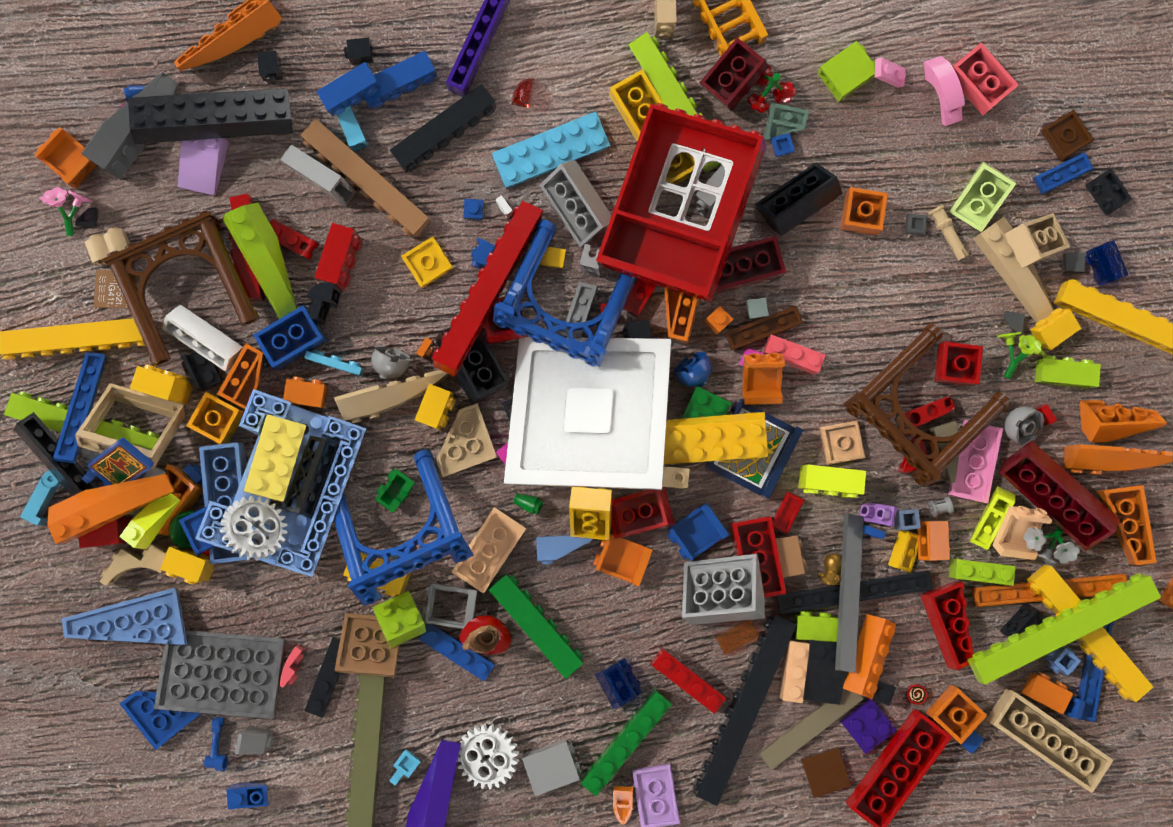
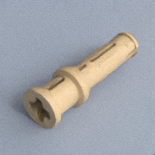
[928,204,969,260]

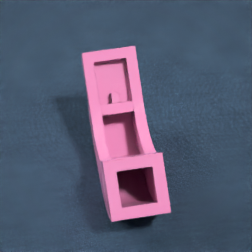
[923,56,965,126]

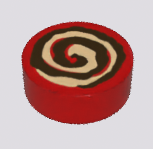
[906,684,927,705]

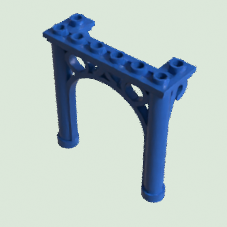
[493,220,636,367]
[334,449,474,606]

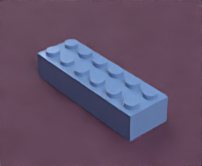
[199,442,254,564]

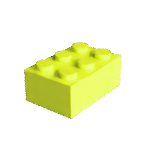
[798,465,866,498]

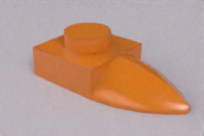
[613,786,633,825]

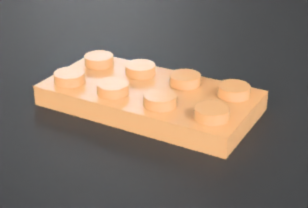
[452,507,527,594]

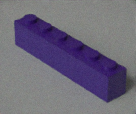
[446,0,510,97]

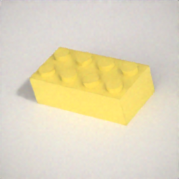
[244,414,306,503]

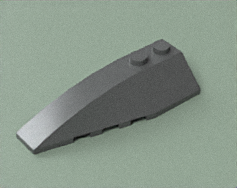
[81,72,178,180]

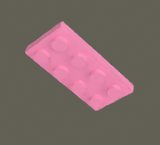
[948,420,1003,503]

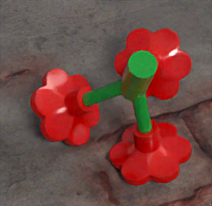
[747,64,796,113]

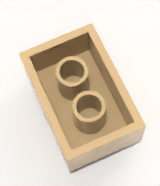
[1005,213,1070,268]

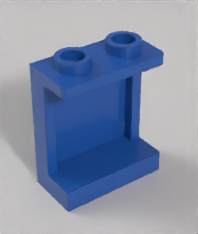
[667,503,729,561]

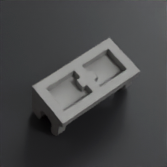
[580,244,602,277]

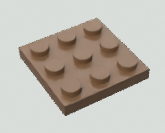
[335,613,400,678]

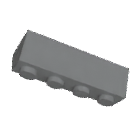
[540,160,612,247]

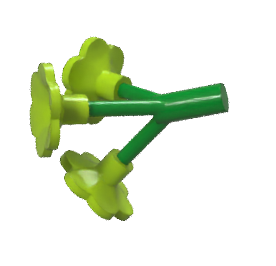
[997,332,1045,379]

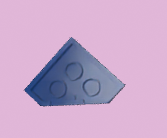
[120,690,202,750]

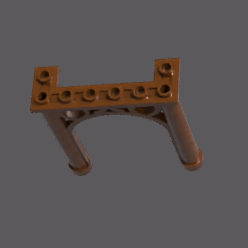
[102,211,260,366]
[843,323,1011,487]

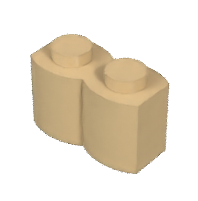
[85,227,130,266]

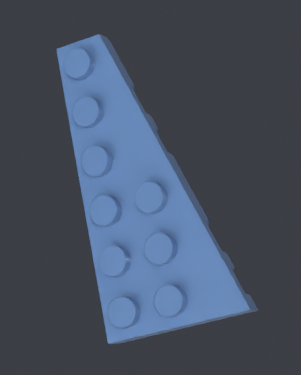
[62,588,188,645]

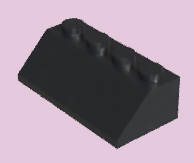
[755,163,843,236]
[435,326,510,405]

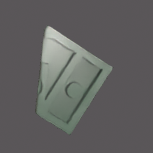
[764,103,809,140]

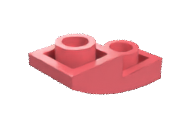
[280,644,305,688]

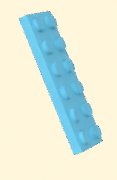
[492,111,610,189]

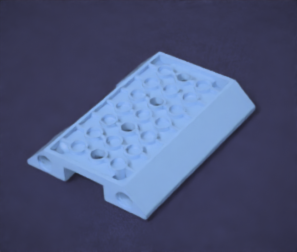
[195,389,366,577]

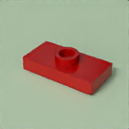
[772,491,805,535]

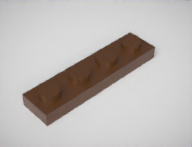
[724,306,803,351]

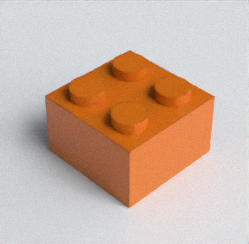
[840,187,888,235]
[925,685,987,744]

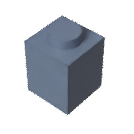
[894,509,921,530]

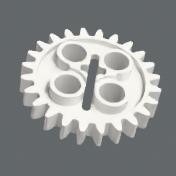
[220,496,288,561]
[458,723,519,789]

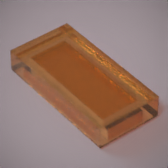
[715,620,759,655]

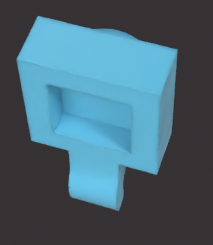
[389,749,421,785]

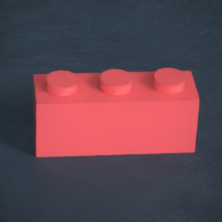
[762,334,825,375]

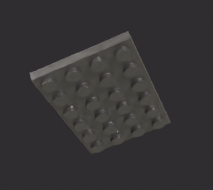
[154,631,286,719]

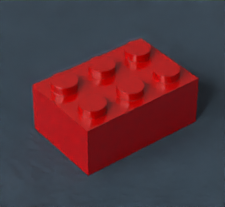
[314,223,362,291]

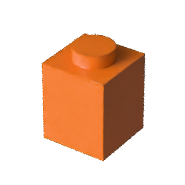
[704,306,733,335]

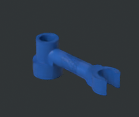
[204,717,228,771]

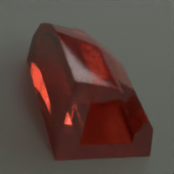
[511,78,535,108]

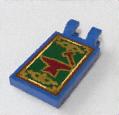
[81,437,154,487]

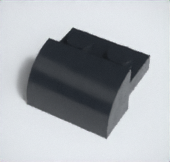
[307,282,342,325]

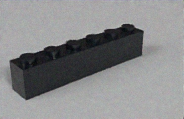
[390,84,496,173]
[13,412,99,496]

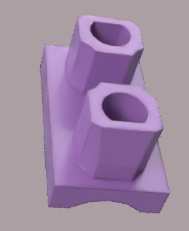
[860,502,898,527]

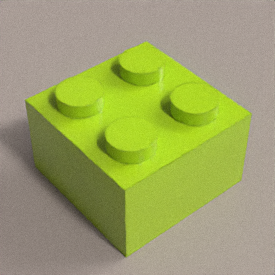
[372,591,426,649]

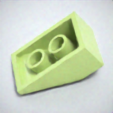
[949,162,1016,232]

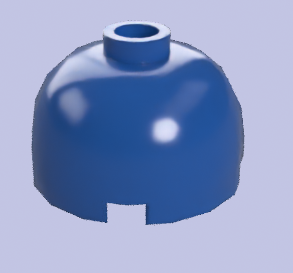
[673,351,712,387]

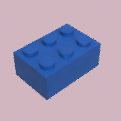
[253,305,327,370]

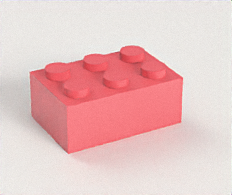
[953,43,1018,116]

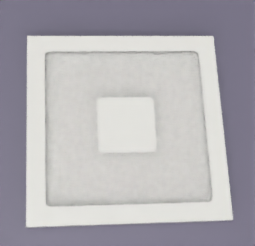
[504,337,671,490]

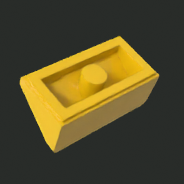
[888,530,918,573]

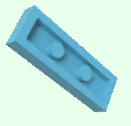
[304,349,365,377]

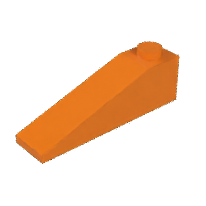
[1079,400,1167,443]

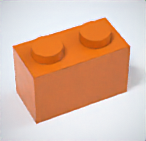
[283,376,329,409]
[917,521,950,561]
[1021,672,1073,714]

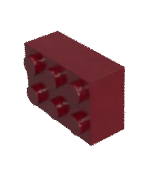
[699,37,769,111]

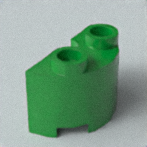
[375,468,416,513]

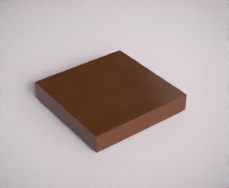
[1040,109,1094,161]
[801,747,851,798]

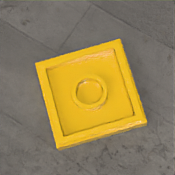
[401,236,454,288]

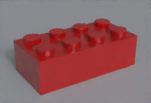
[730,516,786,598]

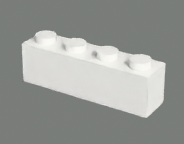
[162,305,243,371]

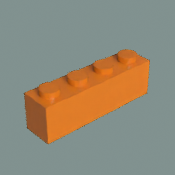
[843,614,896,699]

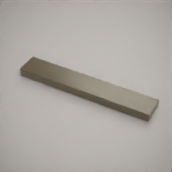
[759,689,863,770]

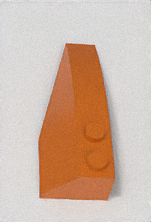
[174,0,283,71]
[1064,444,1173,475]
[47,474,175,544]

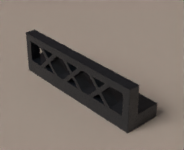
[282,435,339,519]

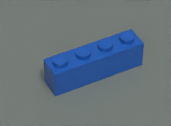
[364,51,437,109]

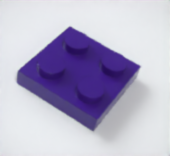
[840,699,896,754]

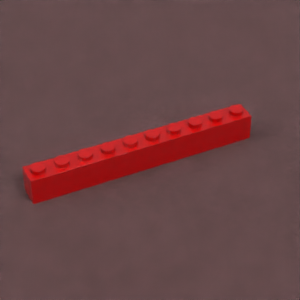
[432,200,543,377]

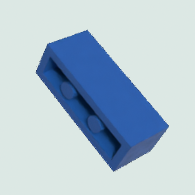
[316,62,381,116]

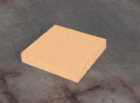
[819,420,866,465]

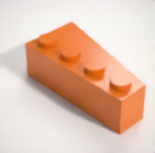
[1096,485,1157,565]

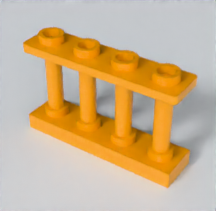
[692,0,768,56]

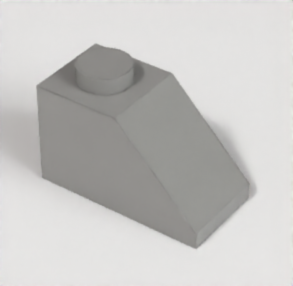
[234,726,274,754]

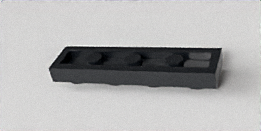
[304,636,340,718]

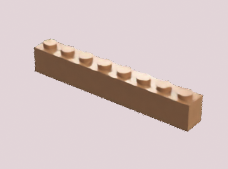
[300,118,431,238]

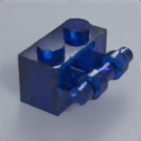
[1086,240,1128,286]
[595,657,643,709]

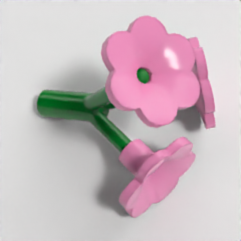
[40,187,92,236]

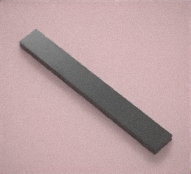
[835,513,864,673]

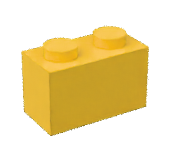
[1030,308,1081,350]

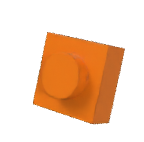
[416,337,435,359]

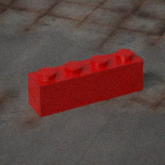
[228,231,265,302]
[650,647,726,714]

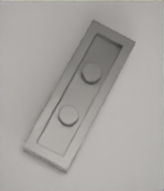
[562,282,598,340]

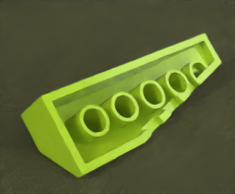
[223,203,297,319]

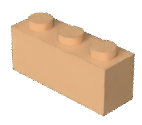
[779,639,810,703]

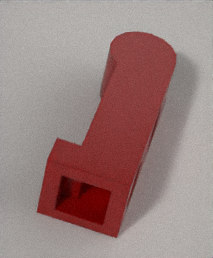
[904,395,956,429]

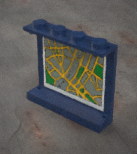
[705,398,803,499]

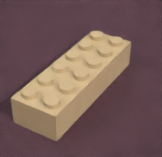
[985,688,1114,793]

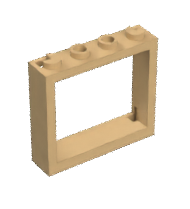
[75,383,185,469]

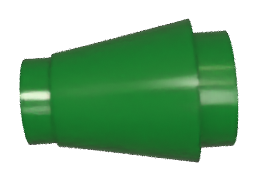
[513,493,543,515]

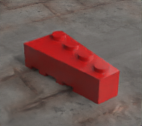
[920,581,974,670]

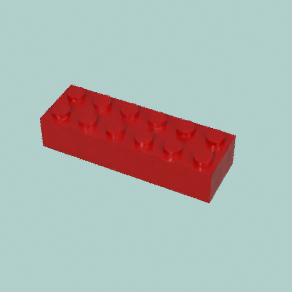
[845,709,952,827]

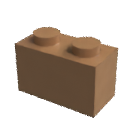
[775,535,807,578]

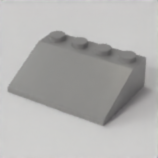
[682,554,765,625]

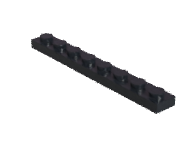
[776,570,933,614]

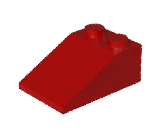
[611,487,675,539]

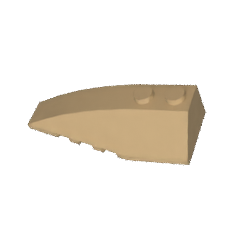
[973,217,1054,323]
[334,370,450,424]

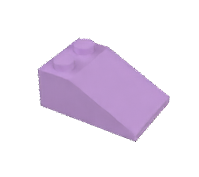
[178,138,229,196]

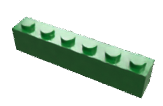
[489,574,584,679]
[581,688,672,797]

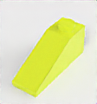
[970,486,1016,550]
[120,493,181,549]

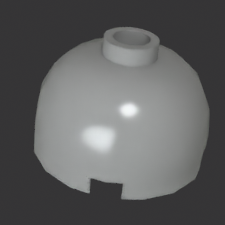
[371,345,411,380]
[1004,406,1044,446]

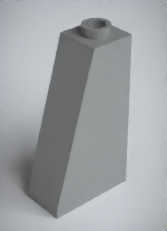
[280,145,356,207]

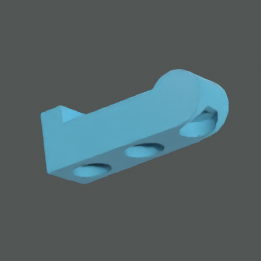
[337,106,369,152]
[20,471,62,526]

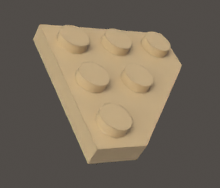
[436,403,497,477]

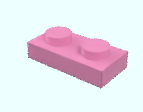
[875,57,906,88]

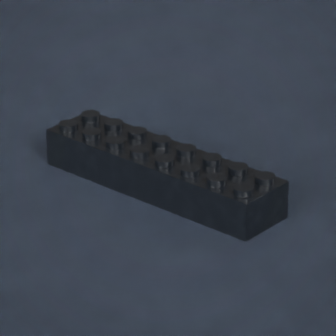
[128,88,293,144]

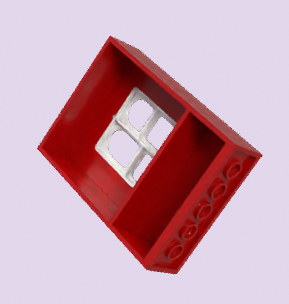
[596,103,766,303]

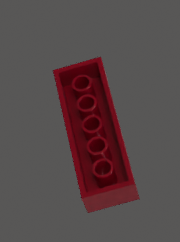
[999,440,1120,551]

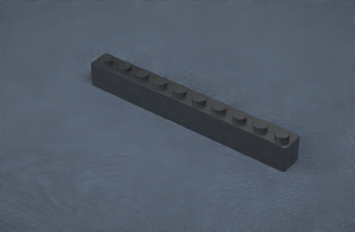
[693,613,797,806]

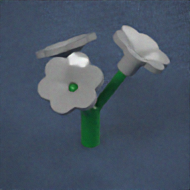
[1024,526,1080,566]

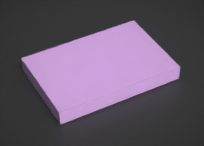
[632,763,680,827]

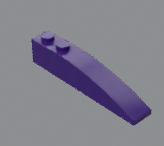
[406,739,461,827]

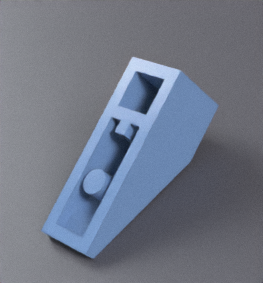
[536,535,593,564]

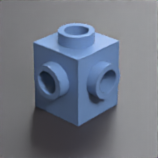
[1045,646,1081,676]

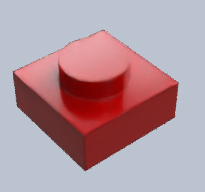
[1035,404,1057,425]

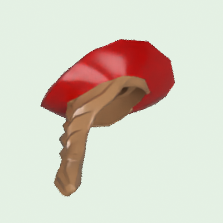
[459,615,512,655]

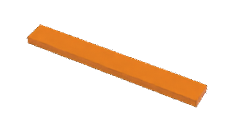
[972,573,1127,607]

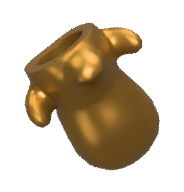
[818,553,842,585]

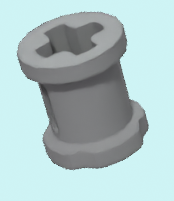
[928,496,954,518]

